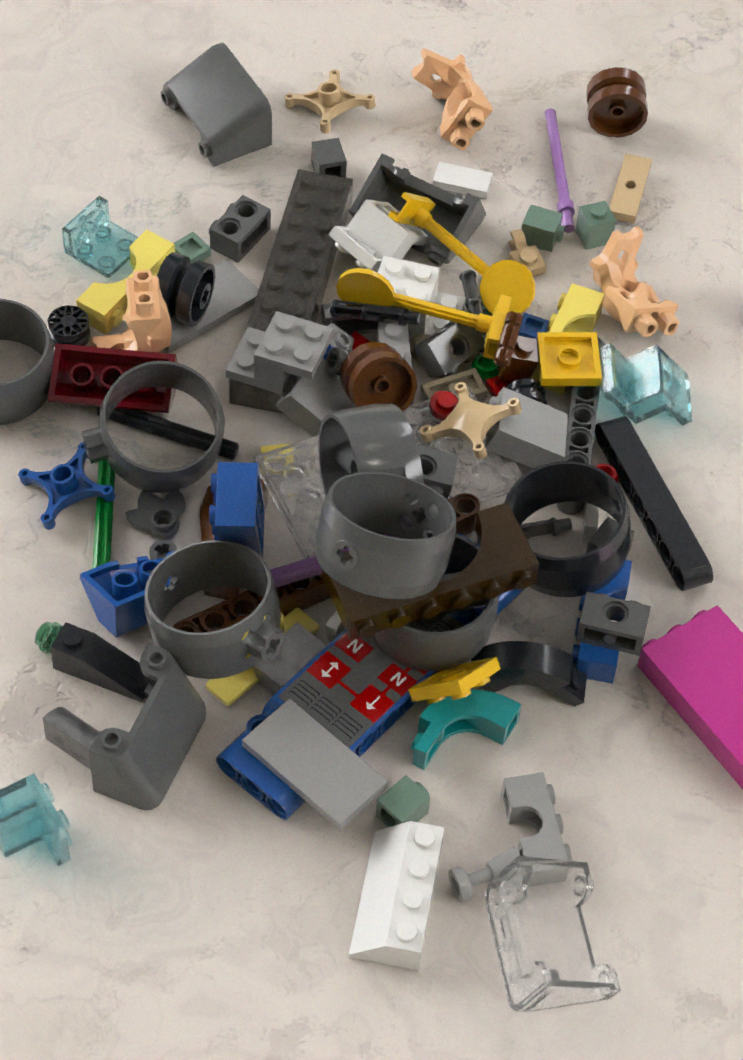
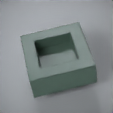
[174,232,211,263]

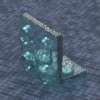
[62,196,138,278]

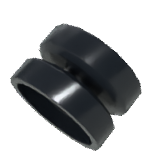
[157,252,216,326]

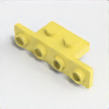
[206,608,319,706]

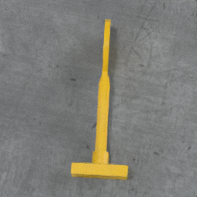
[388,192,536,314]
[336,268,512,360]

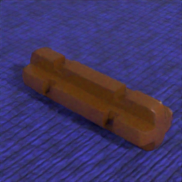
[494,311,523,367]

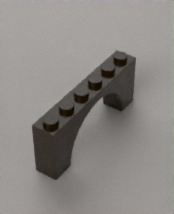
[322,502,539,641]

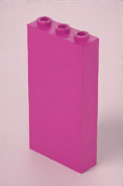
[637,605,743,789]

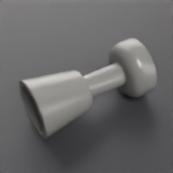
[448,847,526,902]

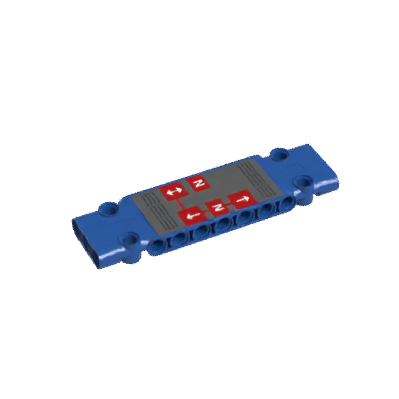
[216,534,524,820]

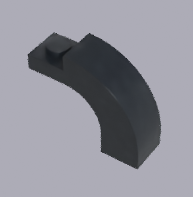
[471,641,587,707]

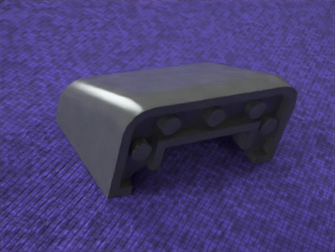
[161,42,272,167]
[349,153,486,266]
[88,643,206,810]

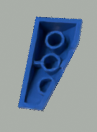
[80,551,174,638]

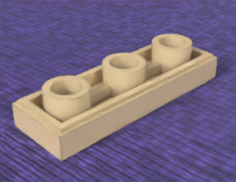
[609,153,652,223]

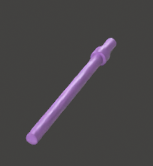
[545,108,575,233]

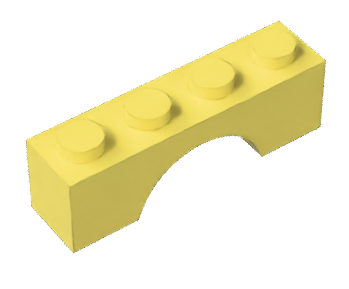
[76,229,175,335]
[532,283,605,395]

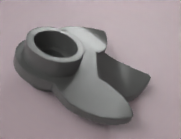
[125,490,186,537]

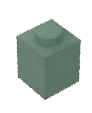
[576,201,616,250]
[521,205,565,252]
[376,775,430,827]

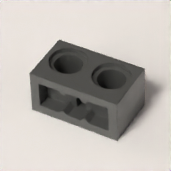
[209,195,271,263]

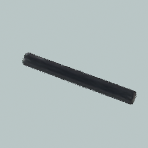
[97,407,239,460]

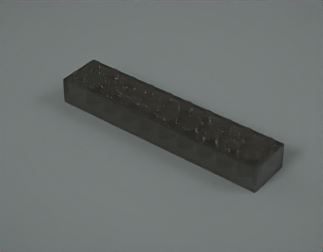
[229,169,353,414]

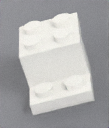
[329,199,429,272]
[378,256,466,348]

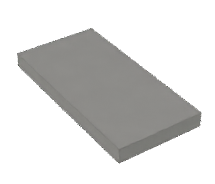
[164,259,262,353]
[242,698,388,830]

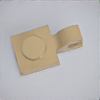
[508,229,547,276]

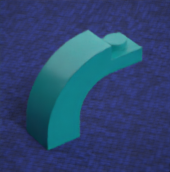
[411,690,522,770]

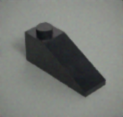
[50,622,148,703]

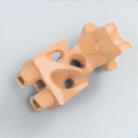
[411,48,493,150]
[589,226,679,337]
[90,270,172,353]

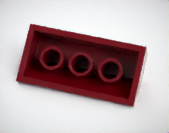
[48,343,178,413]

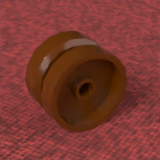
[586,67,648,138]
[340,342,417,412]

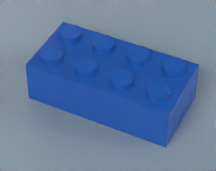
[209,462,265,558]

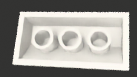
[349,821,444,971]

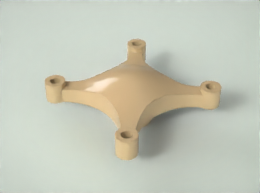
[285,69,376,134]
[419,382,522,459]

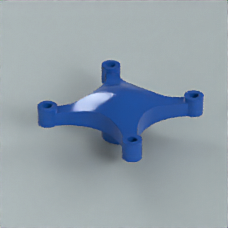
[18,442,116,530]

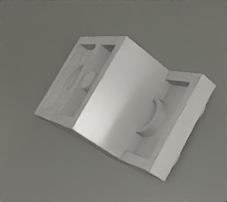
[226,311,334,395]

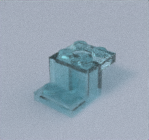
[600,343,692,425]
[0,773,73,866]

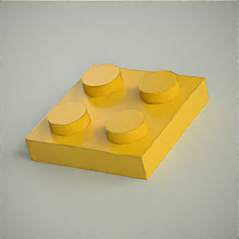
[537,332,602,386]
[408,657,501,704]

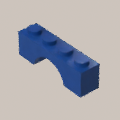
[571,560,632,684]

